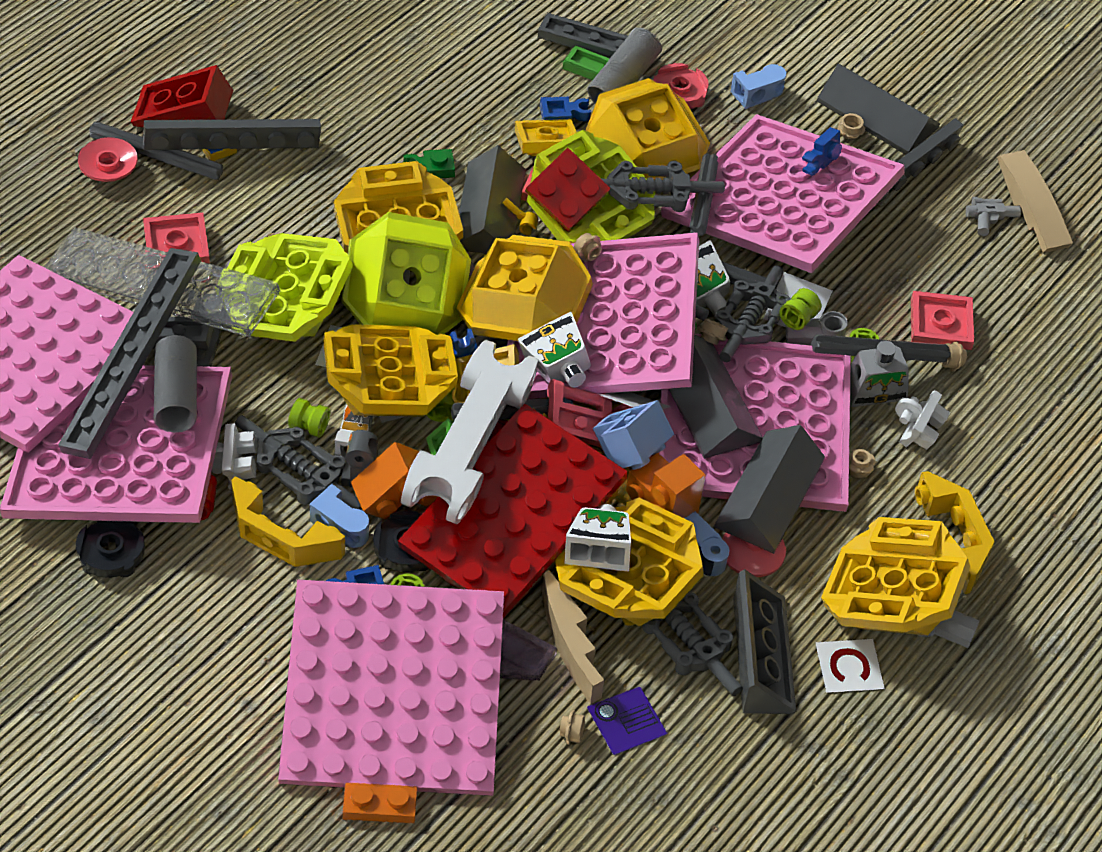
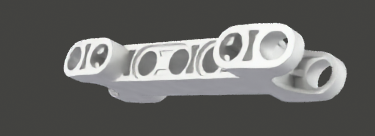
[401,340,539,524]

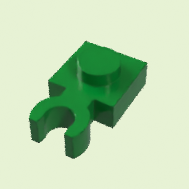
[403,149,455,178]

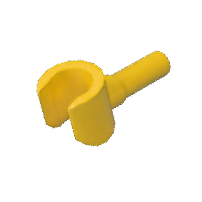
[502,198,538,235]

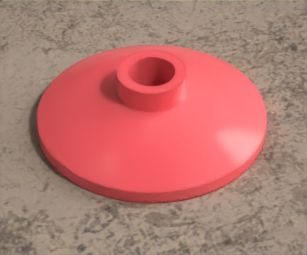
[78,137,138,182]
[722,533,786,577]

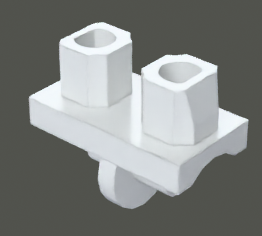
[895,390,950,450]
[212,423,258,490]

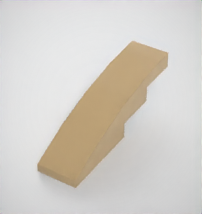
[997,150,1073,253]
[542,570,604,704]

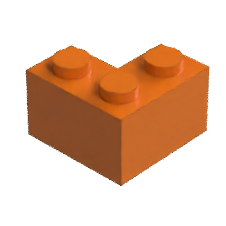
[351,442,438,520]
[626,453,706,518]

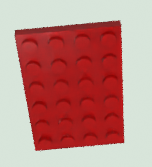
[398,403,628,618]

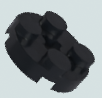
[374,510,429,572]
[76,521,145,578]

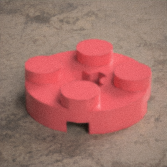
[653,63,709,109]

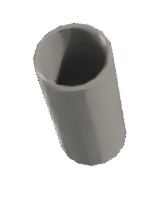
[587,28,662,104]
[153,335,197,433]

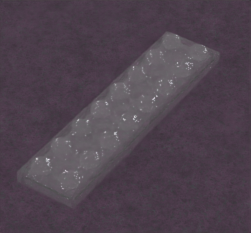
[44,227,281,337]

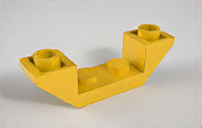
[915,471,995,594]
[231,476,345,567]

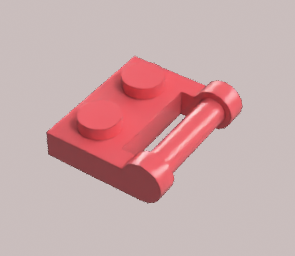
[547,379,612,447]

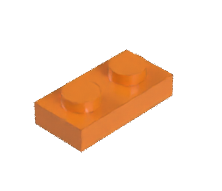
[343,782,417,823]

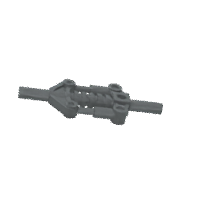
[601,161,725,212]
[715,265,791,363]
[235,415,363,511]
[642,592,743,696]

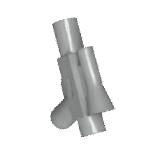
[966,196,1021,236]

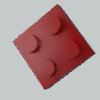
[525,148,611,232]

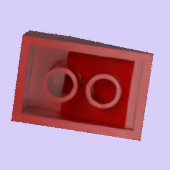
[130,65,233,128]

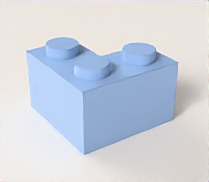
[593,400,674,470]

